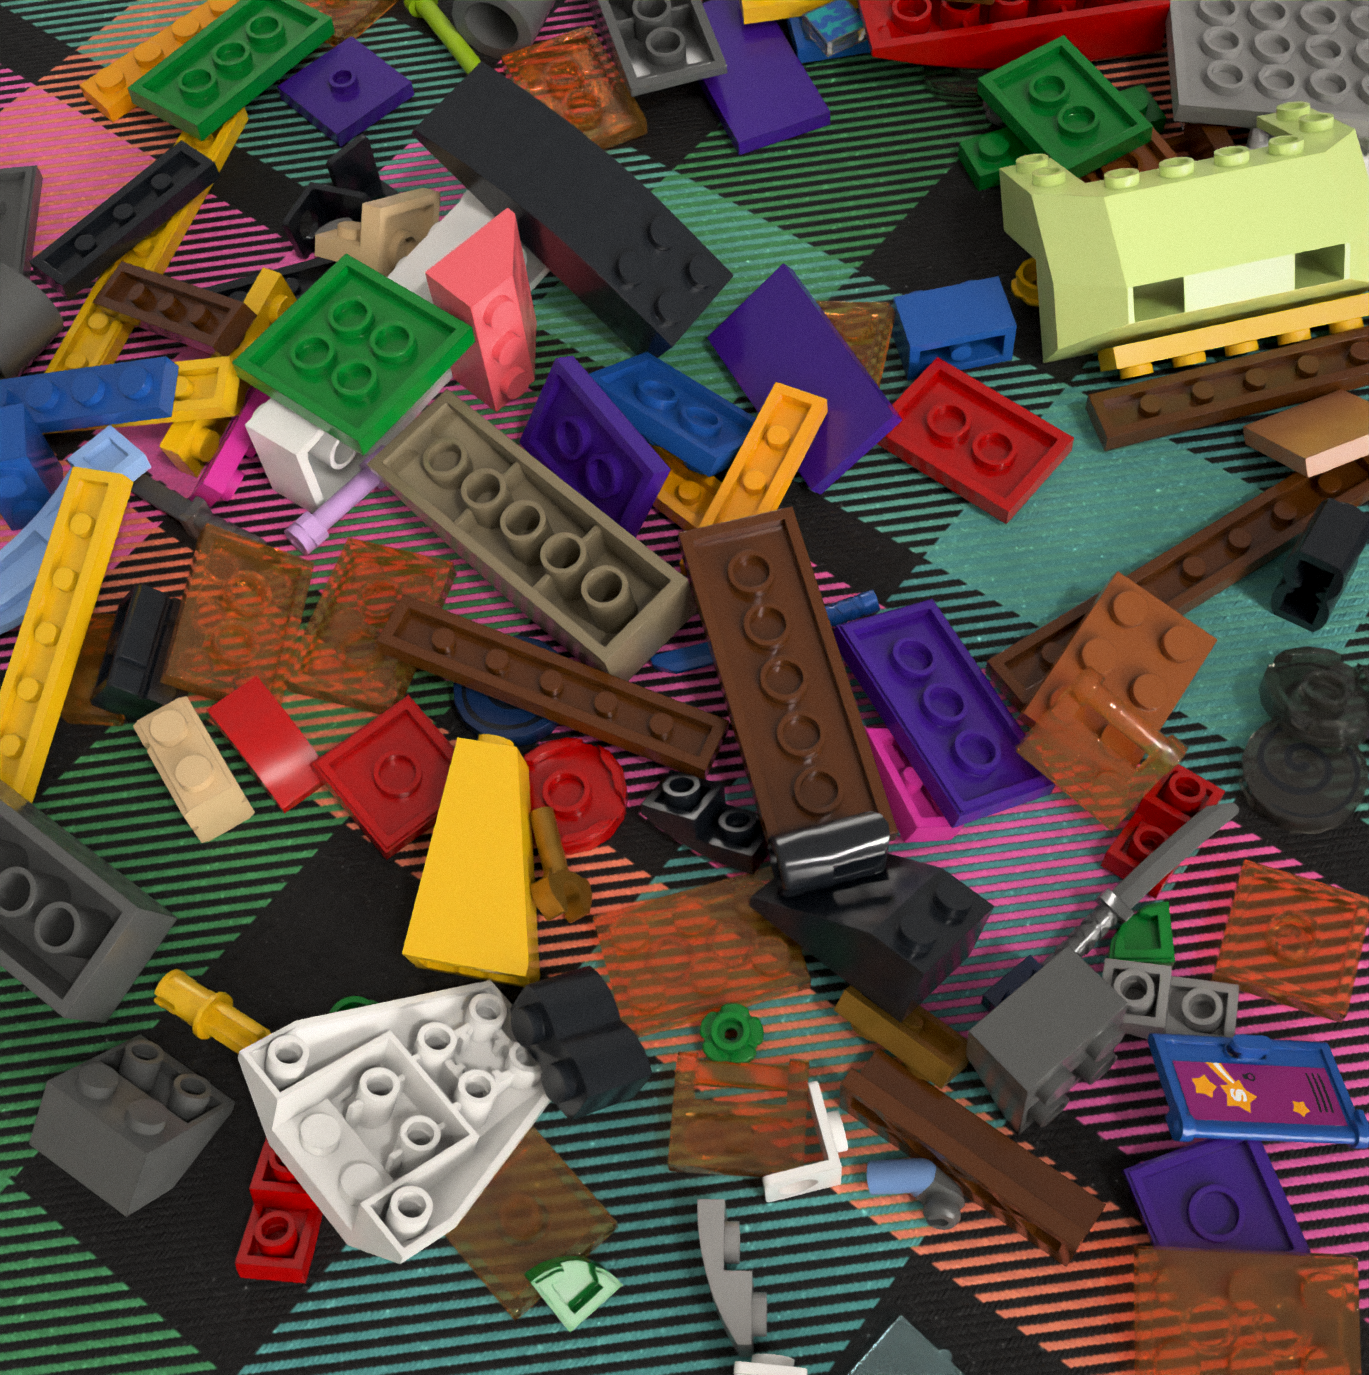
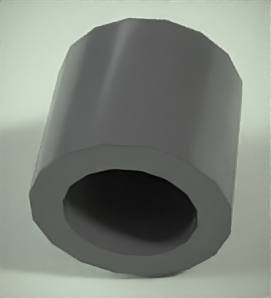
[452,0,557,61]
[0,263,64,379]

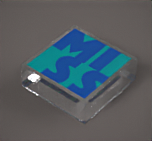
[802,0,867,57]

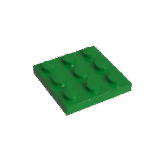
[232,254,475,456]

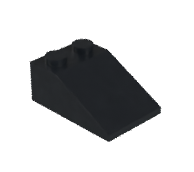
[748,853,994,1023]

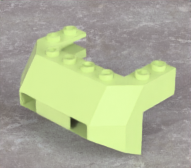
[999,101,1369,363]

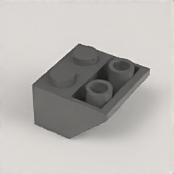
[966,945,1128,1135]
[29,1034,235,1217]

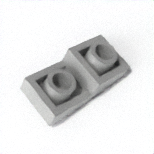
[1102,958,1239,1056]
[697,1199,767,1357]

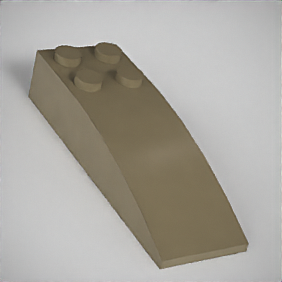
[367,389,697,681]

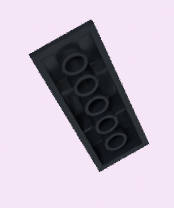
[411,61,734,358]

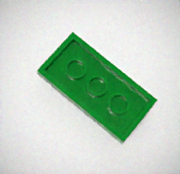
[128,0,335,141]

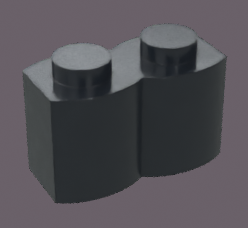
[1271,498,1369,632]
[510,965,652,1120]

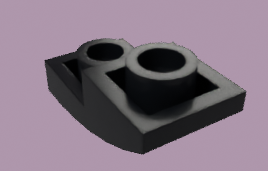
[640,770,769,875]

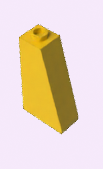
[402,734,540,988]

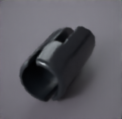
[768,811,890,898]

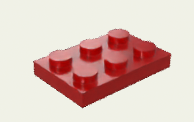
[877,357,1074,524]

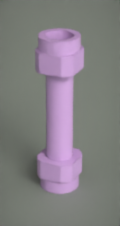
[284,445,386,556]

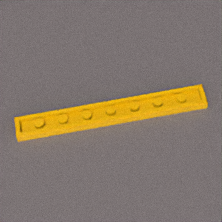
[44,107,249,373]

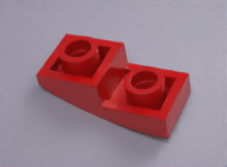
[207,675,324,814]
[1100,759,1225,899]
[235,1138,323,1284]

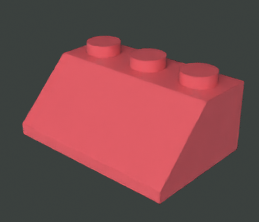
[425,208,537,412]

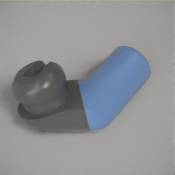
[867,1158,965,1230]

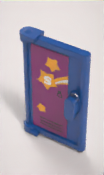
[1148,1033,1369,1149]

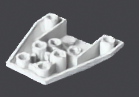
[238,980,550,1264]

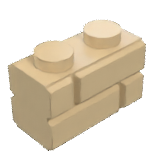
[133,696,255,843]

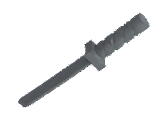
[131,473,266,559]
[1042,802,1239,966]

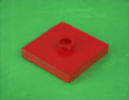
[312,695,455,860]

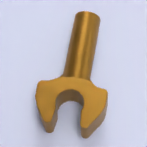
[529,807,592,923]

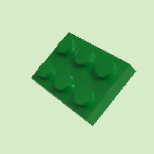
[978,35,1153,178]

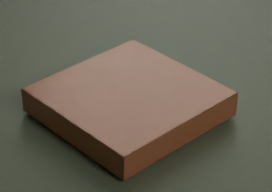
[1243,389,1369,478]

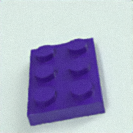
[519,355,671,538]

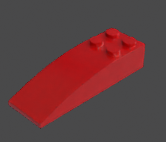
[857,0,1170,68]

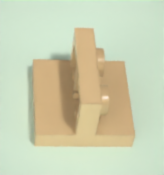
[315,188,441,277]

